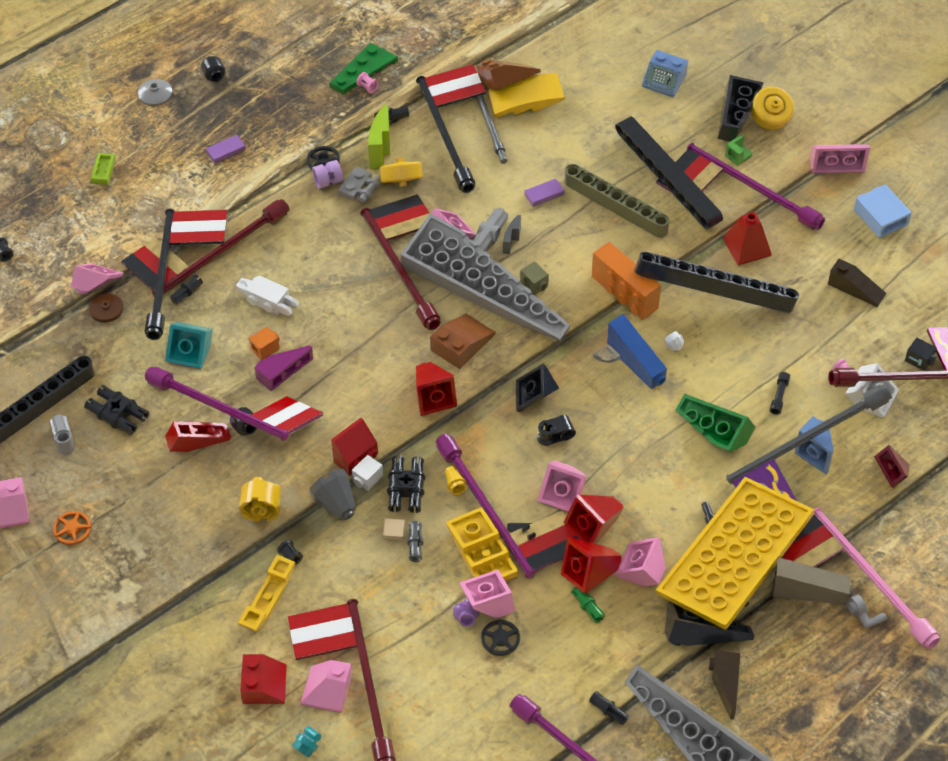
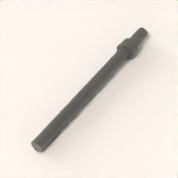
[477,95,508,164]

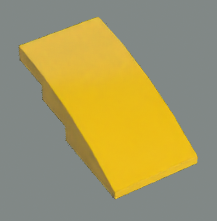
[488,73,565,118]
[446,507,519,582]

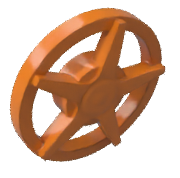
[53,511,91,545]

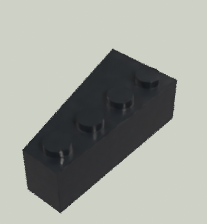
[717,75,764,142]

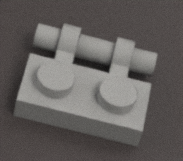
[338,166,381,203]

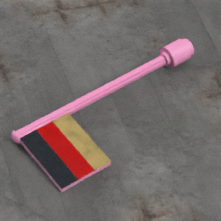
[781,508,940,649]

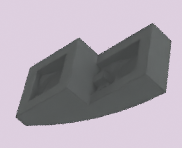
[503,215,521,254]

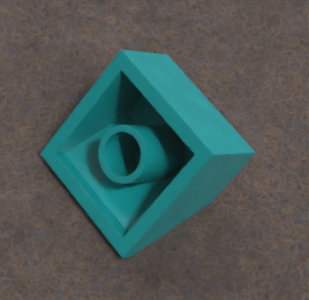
[165,322,213,368]

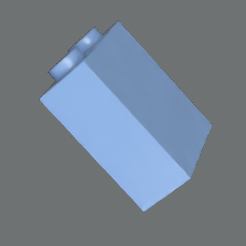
[854,184,912,238]

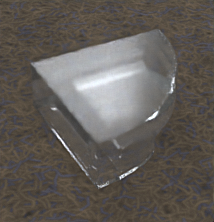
[593,344,620,363]

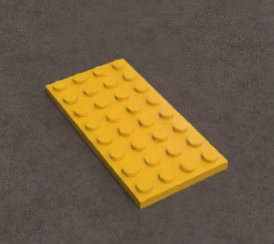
[656,477,814,630]

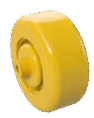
[750,87,794,130]
[379,157,423,187]

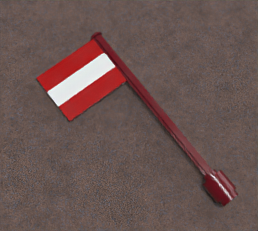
[288,599,396,761]

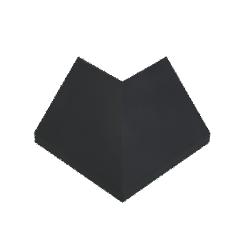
[516,364,559,412]

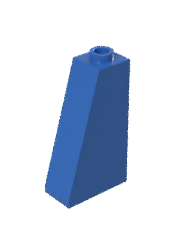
[607,314,667,389]

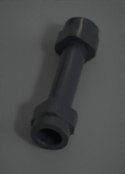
[770,372,791,415]

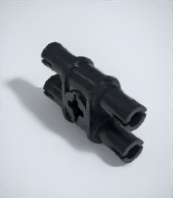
[84,385,149,435]
[387,456,426,513]

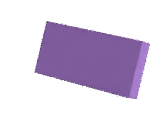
[206,135,246,163]
[524,179,564,207]

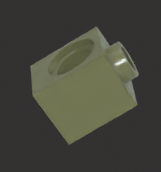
[520,261,549,295]

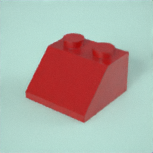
[331,417,378,476]
[240,654,287,704]

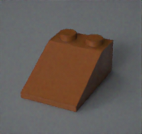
[477,59,541,90]
[430,313,495,369]

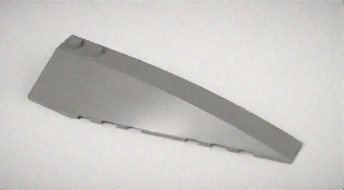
[401,214,570,341]
[625,664,773,761]

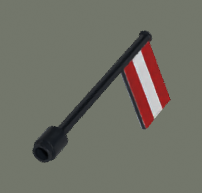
[416,64,486,193]
[144,208,228,340]

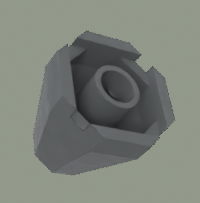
[309,469,356,520]

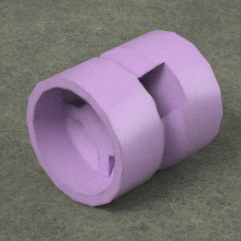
[312,160,343,189]

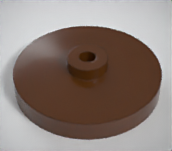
[89,293,123,323]

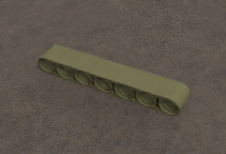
[564,164,669,237]

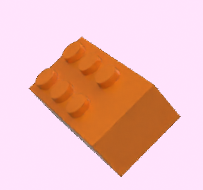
[591,242,661,320]

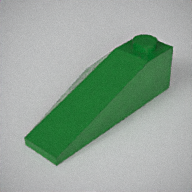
[675,394,756,452]

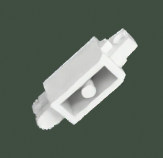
[236,276,299,316]

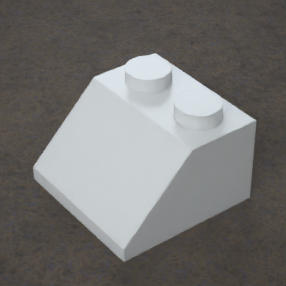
[845,363,899,418]

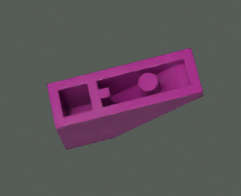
[254,345,313,391]

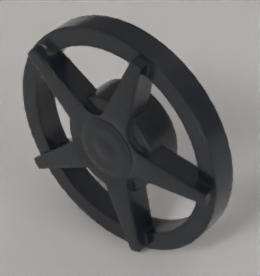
[307,146,340,173]
[481,619,520,656]

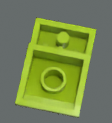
[368,105,390,169]

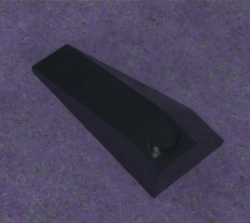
[665,601,754,646]

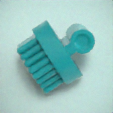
[292,726,321,757]

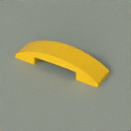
[238,555,295,632]

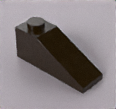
[828,259,886,308]
[709,650,740,719]

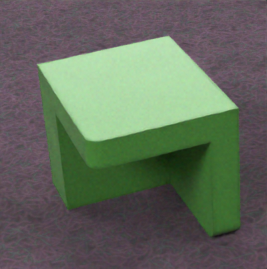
[725,135,752,166]

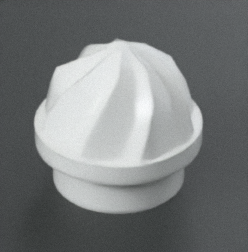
[665,331,684,351]

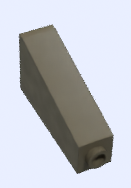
[773,558,853,605]

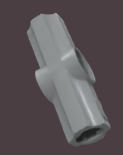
[474,208,508,252]

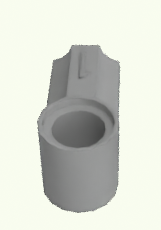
[50,414,75,455]

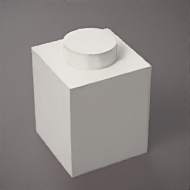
[352,455,383,491]

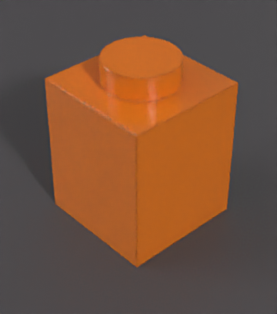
[249,327,280,361]

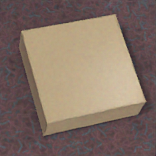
[383,519,405,540]

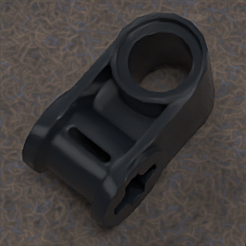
[537,415,576,446]

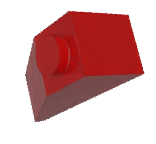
[165,421,231,452]

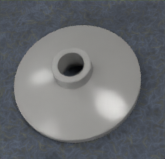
[138,79,172,105]

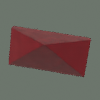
[874,445,910,488]

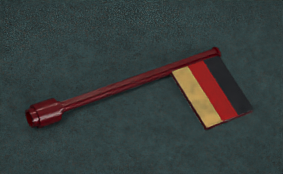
[360,194,441,330]
[121,199,290,297]

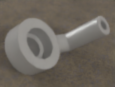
[847,594,887,628]

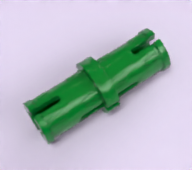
[571,586,605,623]

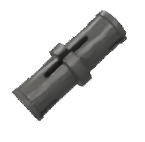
[407,521,423,562]

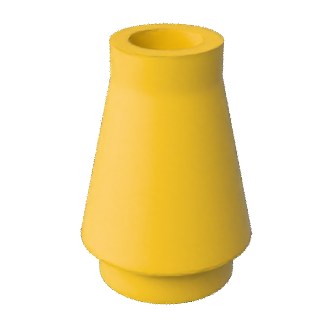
[444,466,467,495]

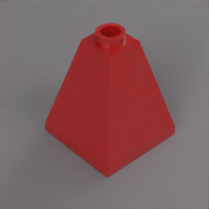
[723,212,772,266]
[416,362,457,416]
[563,495,624,544]
[561,538,622,593]

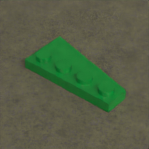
[329,43,398,95]

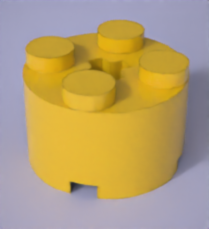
[239,477,281,522]

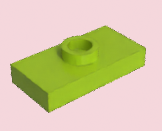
[90,153,116,185]

